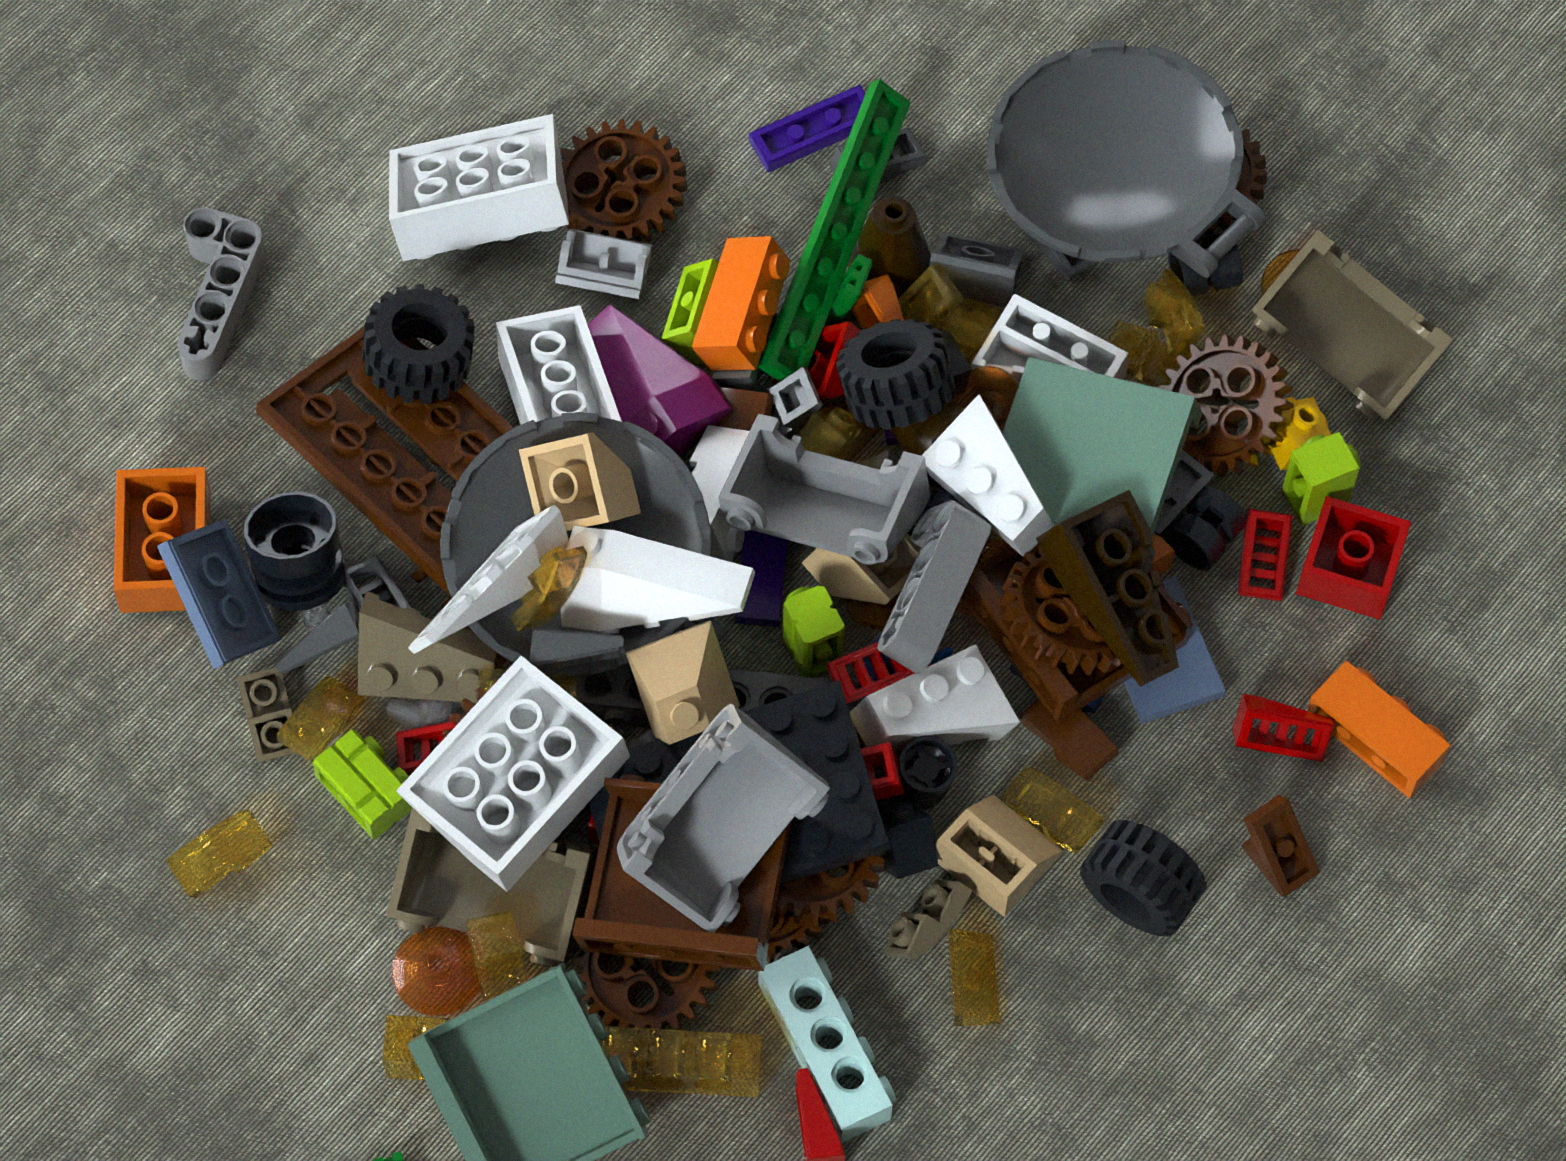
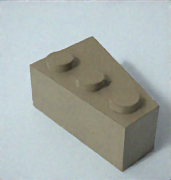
[358,591,499,703]

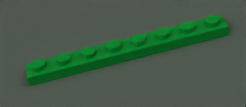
[758,79,911,382]

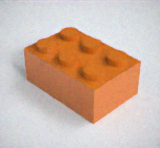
[114,467,211,613]

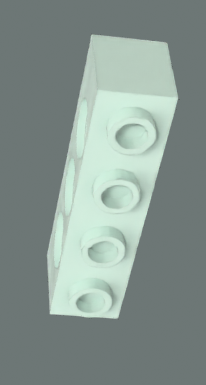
[758,945,896,1143]

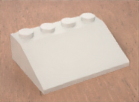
[389,114,569,261]
[397,656,630,892]

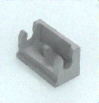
[555,229,653,299]

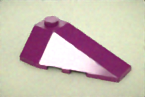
[587,304,733,457]

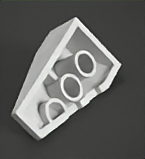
[408,505,569,654]
[560,526,755,635]

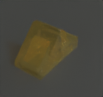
[898,265,963,331]
[943,297,1003,364]

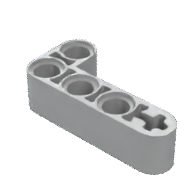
[177,208,266,381]
[877,500,991,674]

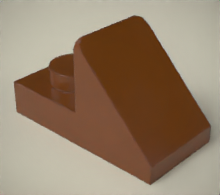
[1242,795,1320,897]

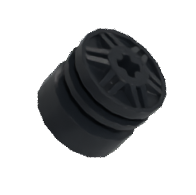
[244,491,346,611]

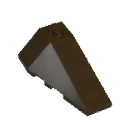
[1036,490,1179,687]

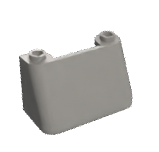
[718,413,930,565]
[617,704,830,933]

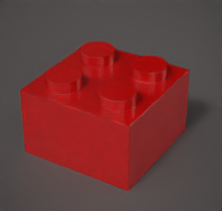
[1295,496,1411,620]

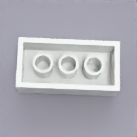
[496,305,622,425]

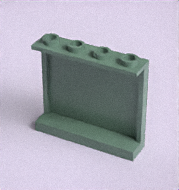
[1003,357,1202,559]
[407,963,652,1161]

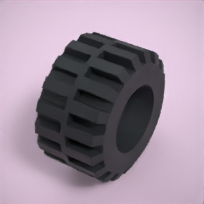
[362,284,475,404]
[836,319,955,429]
[1080,820,1207,937]

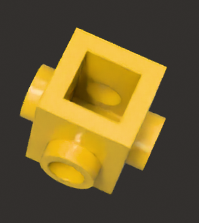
[1268,397,1331,471]

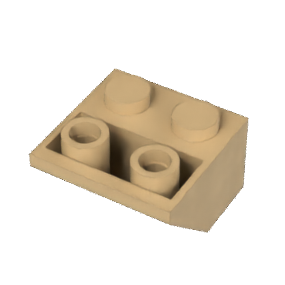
[936,794,1063,917]

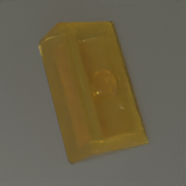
[947,929,1000,1027]

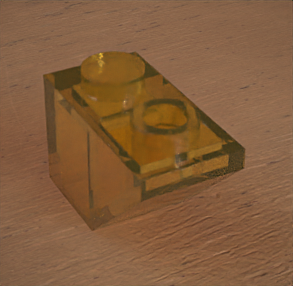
[799,401,882,462]

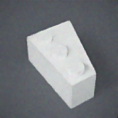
[971,294,1128,391]
[922,394,1054,556]
[689,425,750,562]
[850,644,1020,751]

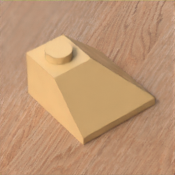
[519,432,641,531]
[802,533,921,605]
[626,620,740,745]

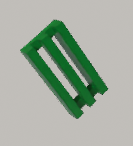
[824,254,872,326]

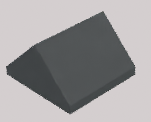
[927,232,1024,308]

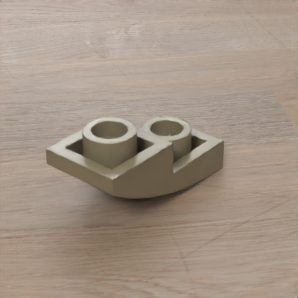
[236,667,302,763]
[883,879,973,960]

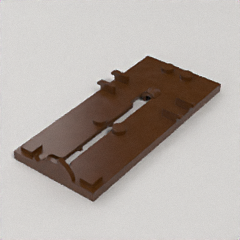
[256,326,513,608]

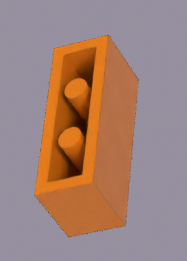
[692,236,791,371]
[1307,660,1451,799]

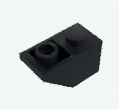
[877,795,939,879]

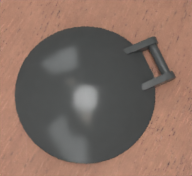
[987,40,1266,278]
[440,412,727,676]

